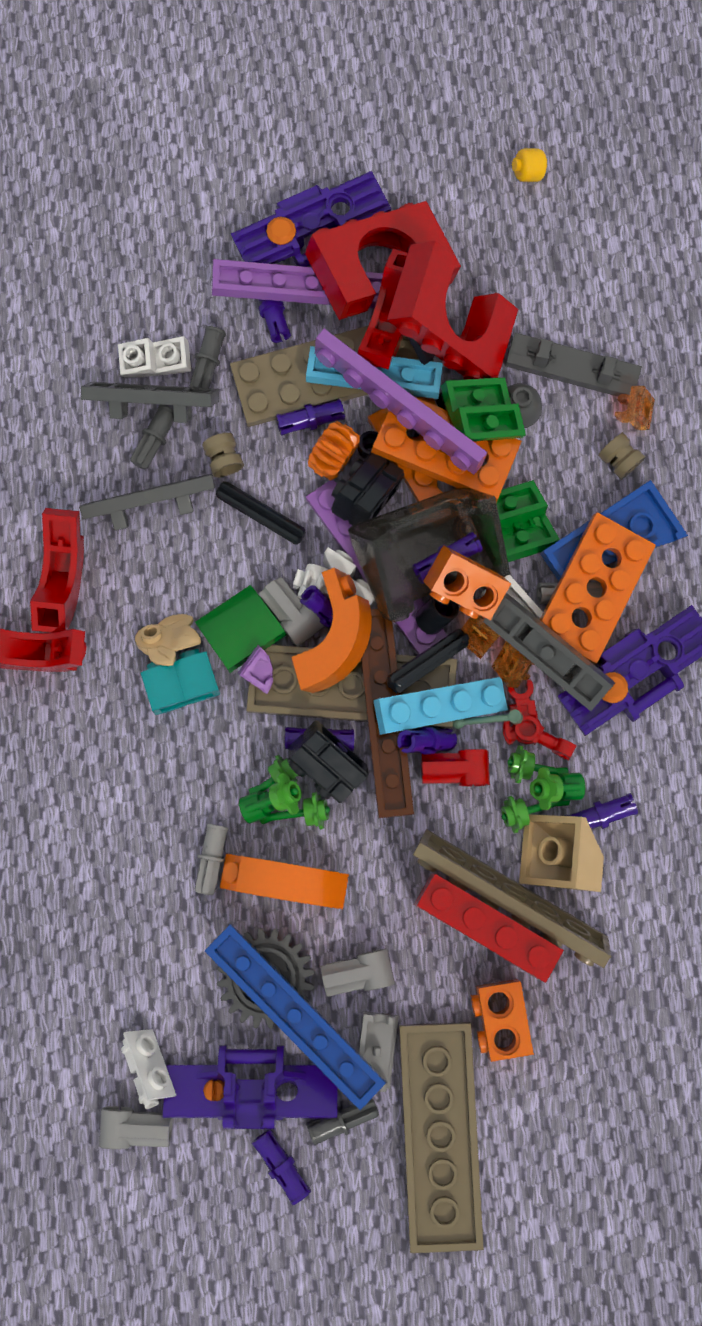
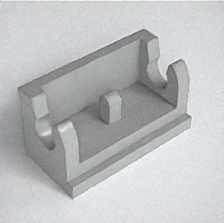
[358,1011,399,1092]

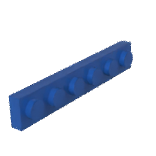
[205,924,386,1110]

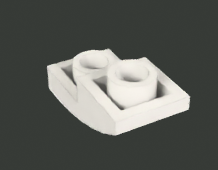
[118,336,191,378]
[323,547,377,608]

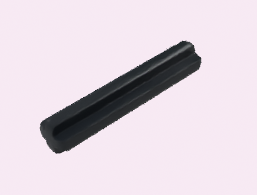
[216,481,306,545]
[387,629,470,693]

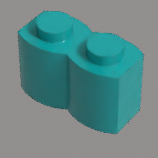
[141,649,220,715]

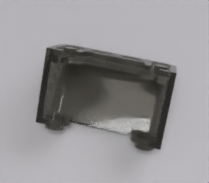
[348,488,510,622]

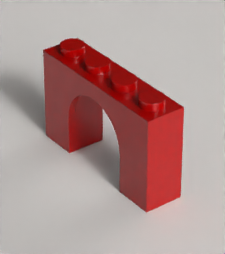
[305,201,461,320]
[387,240,518,380]
[413,874,564,983]

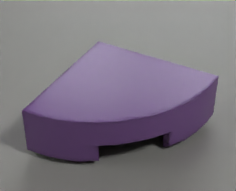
[238,645,273,694]

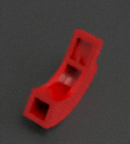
[357,248,408,369]
[30,508,84,633]
[0,629,86,672]

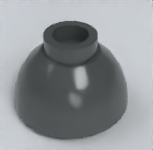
[507,383,542,428]

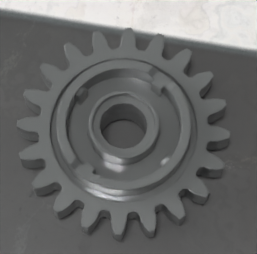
[217,928,315,1029]

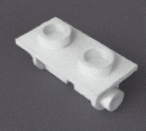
[121,1029,176,1109]

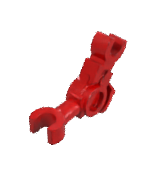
[502,679,577,761]

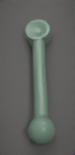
[453,709,523,729]

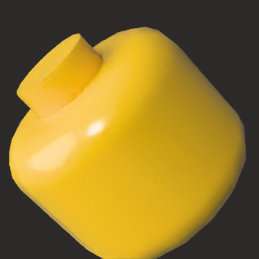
[512,148,547,182]

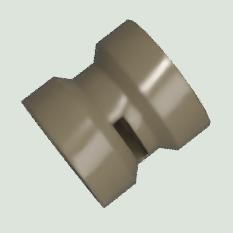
[598,432,646,480]
[202,433,244,478]

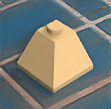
[519,814,604,892]

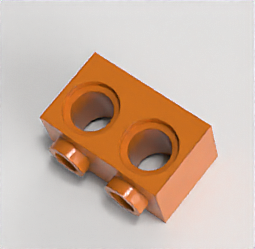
[423,545,511,620]
[471,979,534,1062]

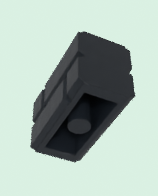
[331,453,405,532]
[288,720,369,803]

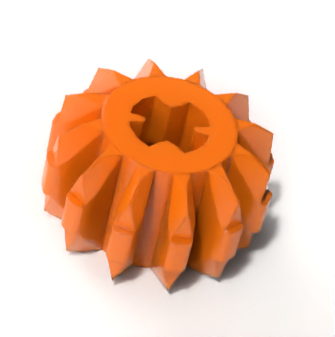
[308,421,360,481]

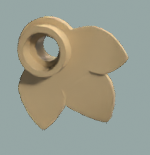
[135,614,201,666]

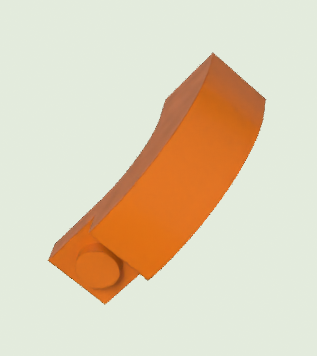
[291,568,372,693]
[220,854,349,909]

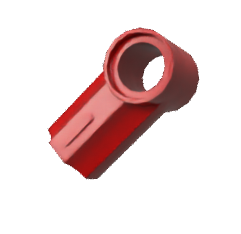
[421,749,490,786]

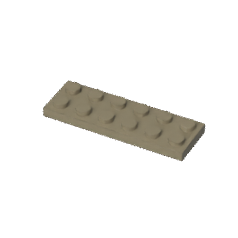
[230,325,434,427]
[246,645,457,729]
[413,829,611,968]
[399,1022,484,1253]

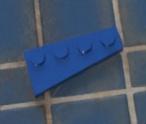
[540,480,688,582]

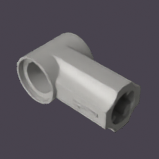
[259,577,324,647]
[320,949,395,997]
[99,1106,172,1149]

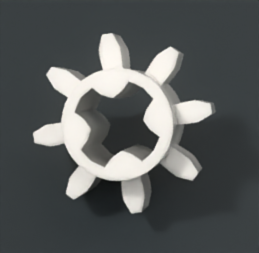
[293,564,329,599]

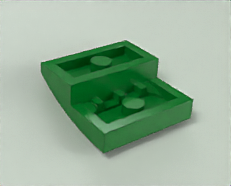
[440,377,526,442]
[473,480,560,566]
[195,585,287,673]

